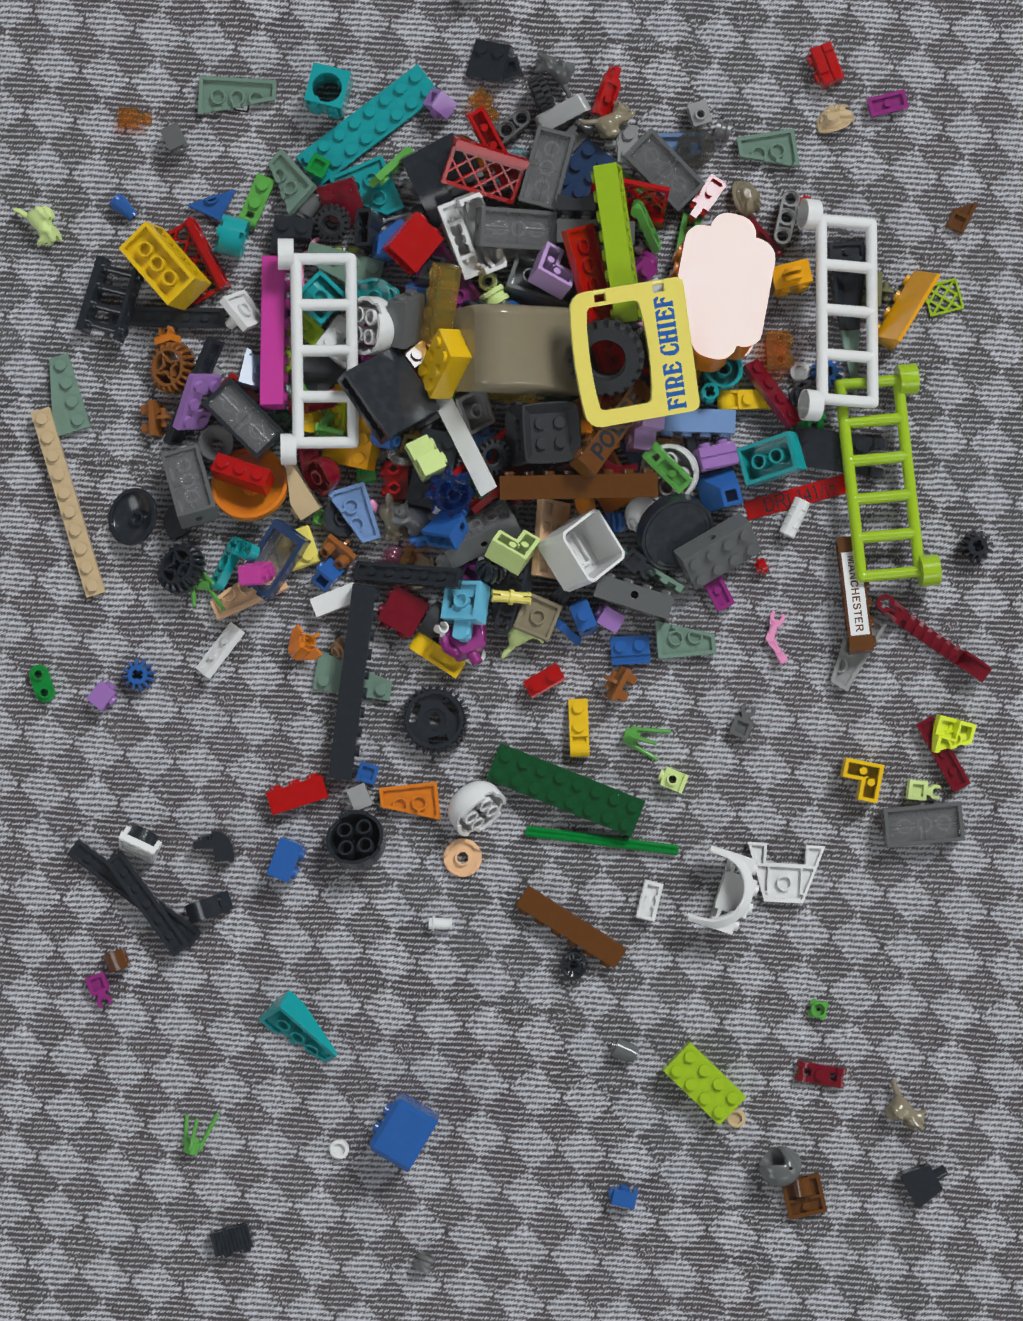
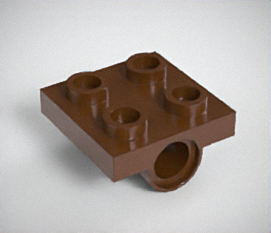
[781,1172,828,1220]

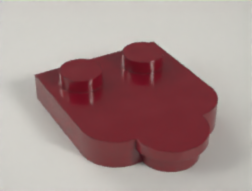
[317,176,364,229]

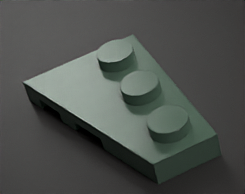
[736,128,800,168]
[268,149,318,215]
[655,621,717,659]

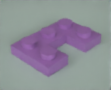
[173,374,223,430]

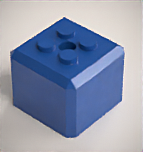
[369,1093,440,1172]

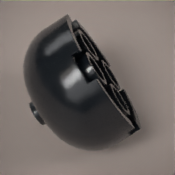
[326,810,386,870]

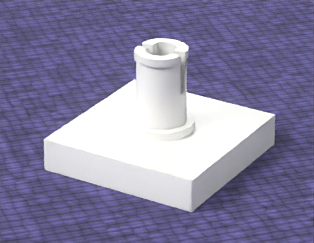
[219,290,261,332]

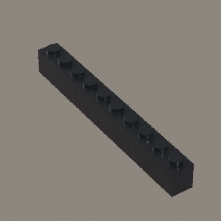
[328,584,380,780]

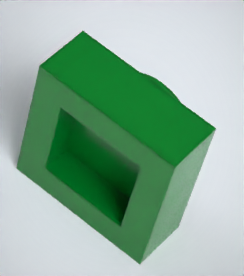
[305,153,332,180]
[356,466,378,484]

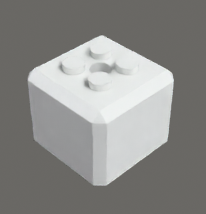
[538,509,625,592]

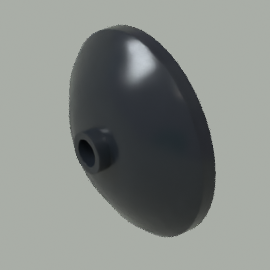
[108,488,157,546]

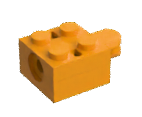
[770,258,813,298]

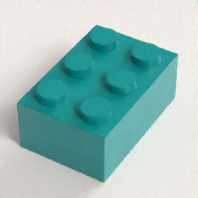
[737,431,807,486]

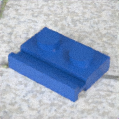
[610,635,651,666]

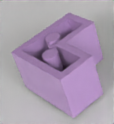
[528,241,574,300]
[624,416,665,454]

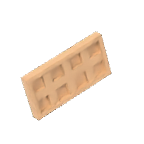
[531,499,570,580]

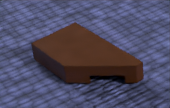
[945,202,978,236]

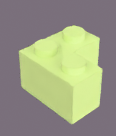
[405,434,447,482]
[484,529,541,576]

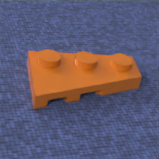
[379,781,441,820]

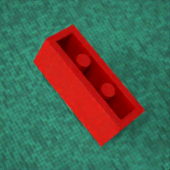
[210,453,275,496]
[266,773,330,815]

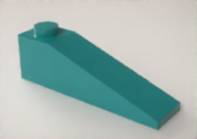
[258,990,338,1063]

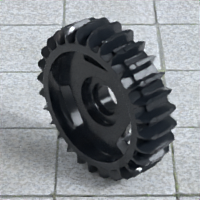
[399,684,470,755]

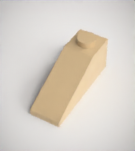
[286,465,323,520]

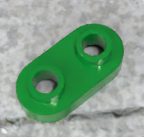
[29,665,56,703]

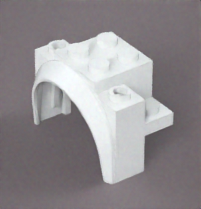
[437,192,507,280]
[686,845,759,935]

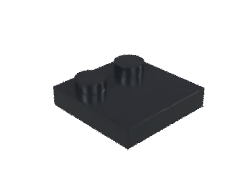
[466,39,513,84]

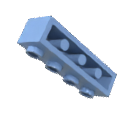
[657,409,736,439]

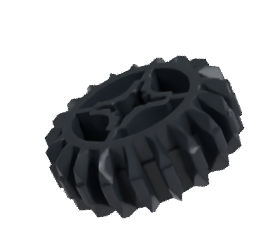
[156,543,207,595]

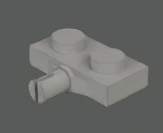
[604,124,638,165]

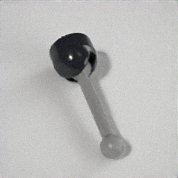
[382,204,426,224]

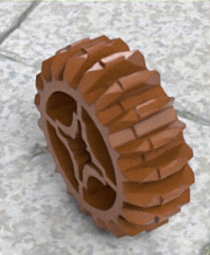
[148,342,196,394]

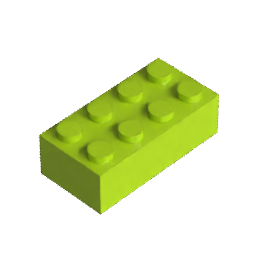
[662,1040,746,1126]

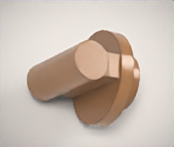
[330,637,345,659]

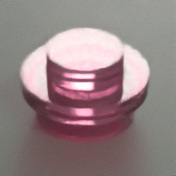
[384,546,403,563]

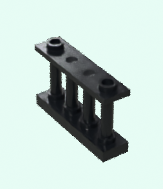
[75,255,145,343]

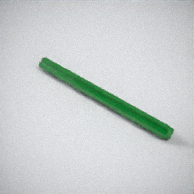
[525,826,679,855]

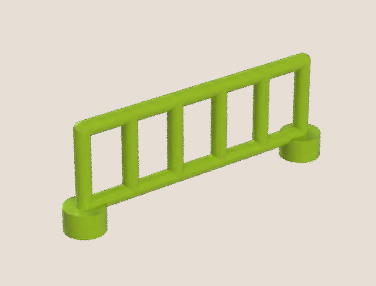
[834,363,942,587]

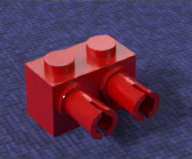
[381,460,409,501]

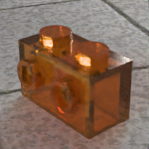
[764,330,794,372]

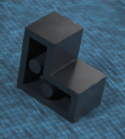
[270,215,315,255]

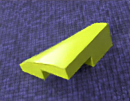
[932,714,977,753]

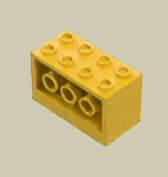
[119,221,211,310]

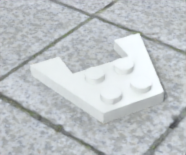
[747,842,825,904]

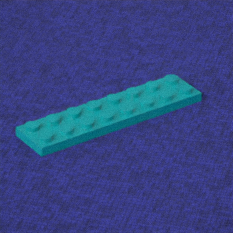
[296,64,437,186]

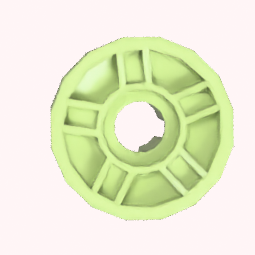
[479,284,509,304]

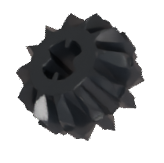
[788,379,816,407]
[960,530,993,563]
[474,553,508,585]

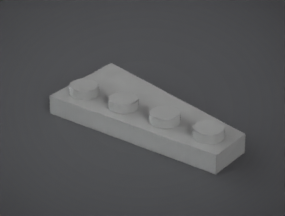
[830,615,887,692]

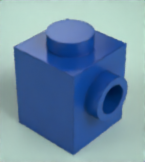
[311,558,345,593]

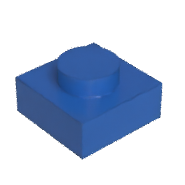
[355,761,380,785]

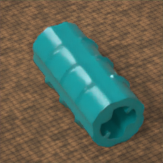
[699,383,719,405]

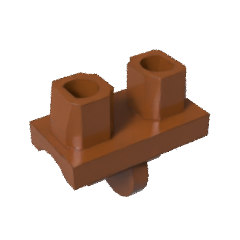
[140,400,172,437]
[319,533,357,570]
[603,666,637,702]

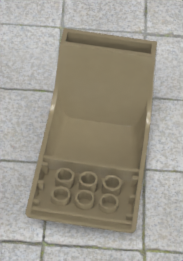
[443,304,599,397]

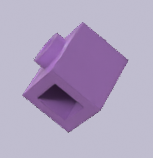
[422,88,457,120]
[593,602,626,633]
[86,680,118,711]

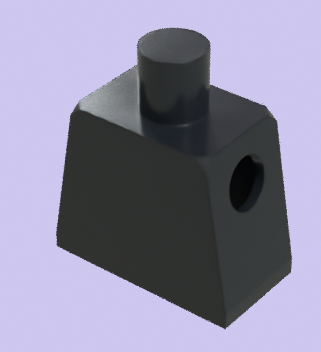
[897,1162,948,1208]

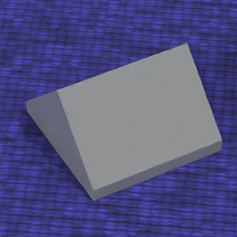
[455,392,496,435]

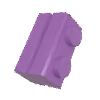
[693,439,739,473]

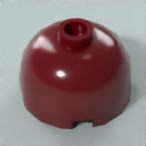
[303,455,341,495]

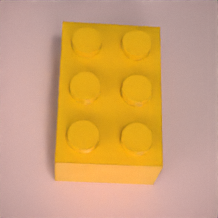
[418,328,472,399]

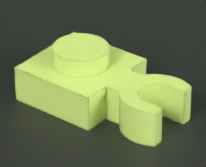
[905,779,941,801]

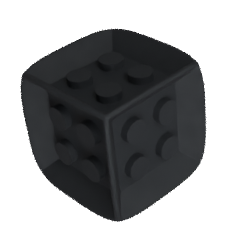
[505,401,582,466]

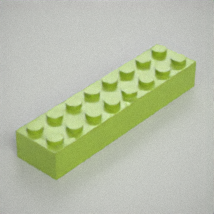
[591,162,642,325]

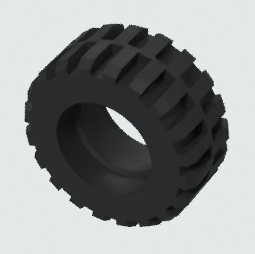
[568,317,645,397]

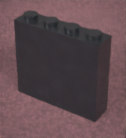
[337,347,440,445]

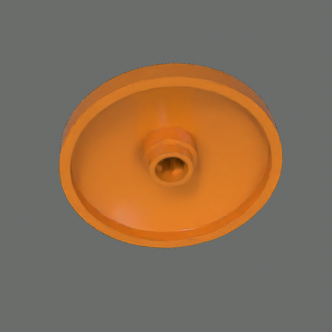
[211,448,288,521]

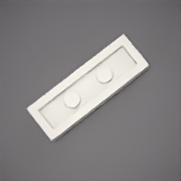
[196,622,245,679]

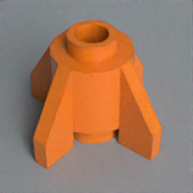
[288,625,323,661]

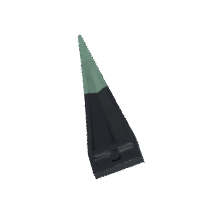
[827,241,866,395]

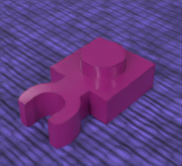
[85,971,113,1008]

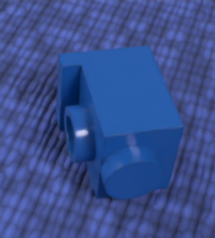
[608,1184,638,1209]

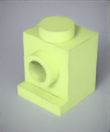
[657,767,689,794]

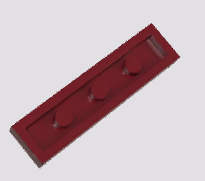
[743,359,802,429]
[915,715,970,793]

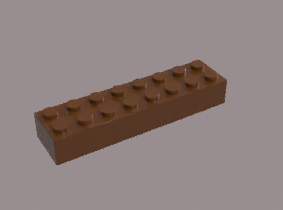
[500,468,658,500]

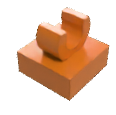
[154,325,181,347]

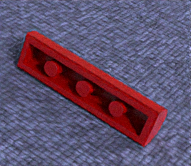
[465,106,518,185]

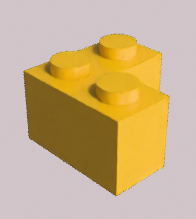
[840,757,885,803]

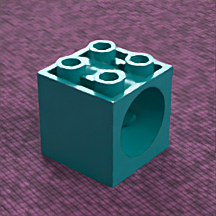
[304,62,354,119]
[302,269,345,329]

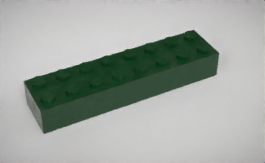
[487,743,645,837]

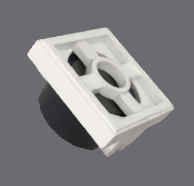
[119,825,162,864]

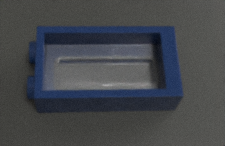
[237,519,311,600]

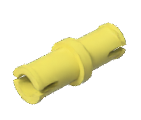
[491,589,532,605]

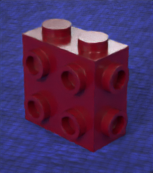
[377,585,431,640]

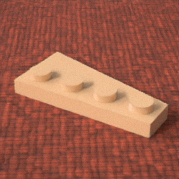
[210,554,289,621]

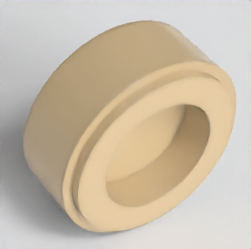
[726,1108,746,1128]

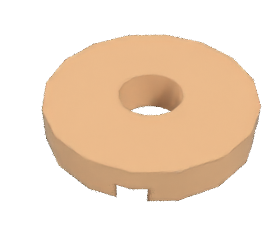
[444,838,482,877]

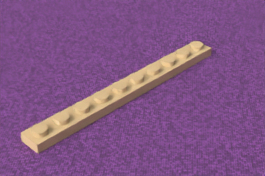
[30,407,106,598]

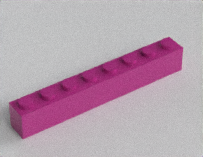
[260,255,291,410]

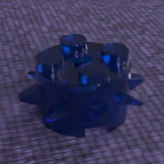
[424,466,476,518]

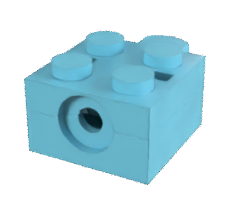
[440,581,491,642]

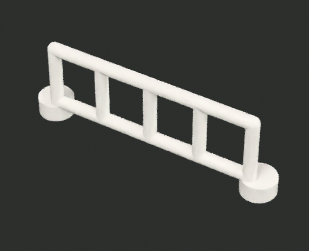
[797,198,879,421]
[278,238,359,465]

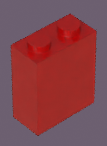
[382,211,444,275]

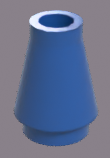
[109,193,138,221]

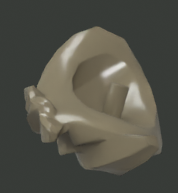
[732,181,761,218]

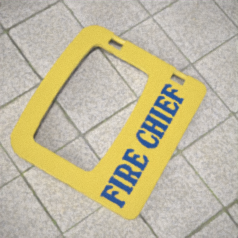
[569,277,700,427]

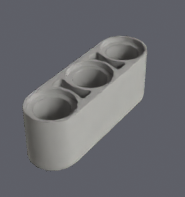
[534,93,592,130]
[772,190,800,248]

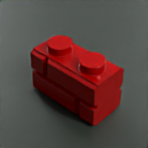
[806,41,845,89]
[523,663,566,699]

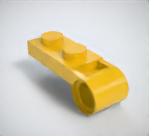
[717,389,771,410]
[408,631,466,679]
[568,699,590,757]

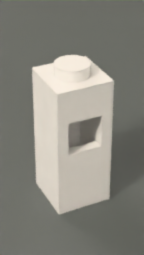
[310,582,354,618]

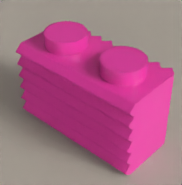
[238,561,275,586]

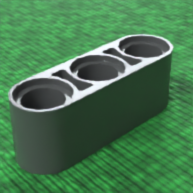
[495,109,530,146]

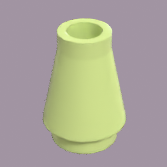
[478,273,498,291]

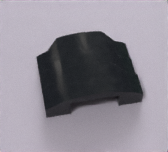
[401,132,487,228]

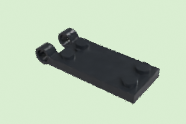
[793,425,888,479]

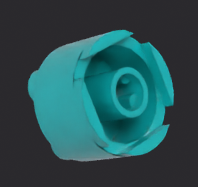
[214,214,250,258]
[701,359,743,391]

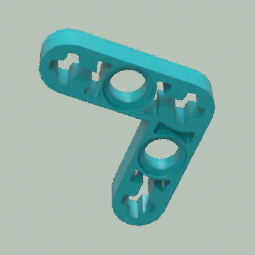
[210,536,260,591]

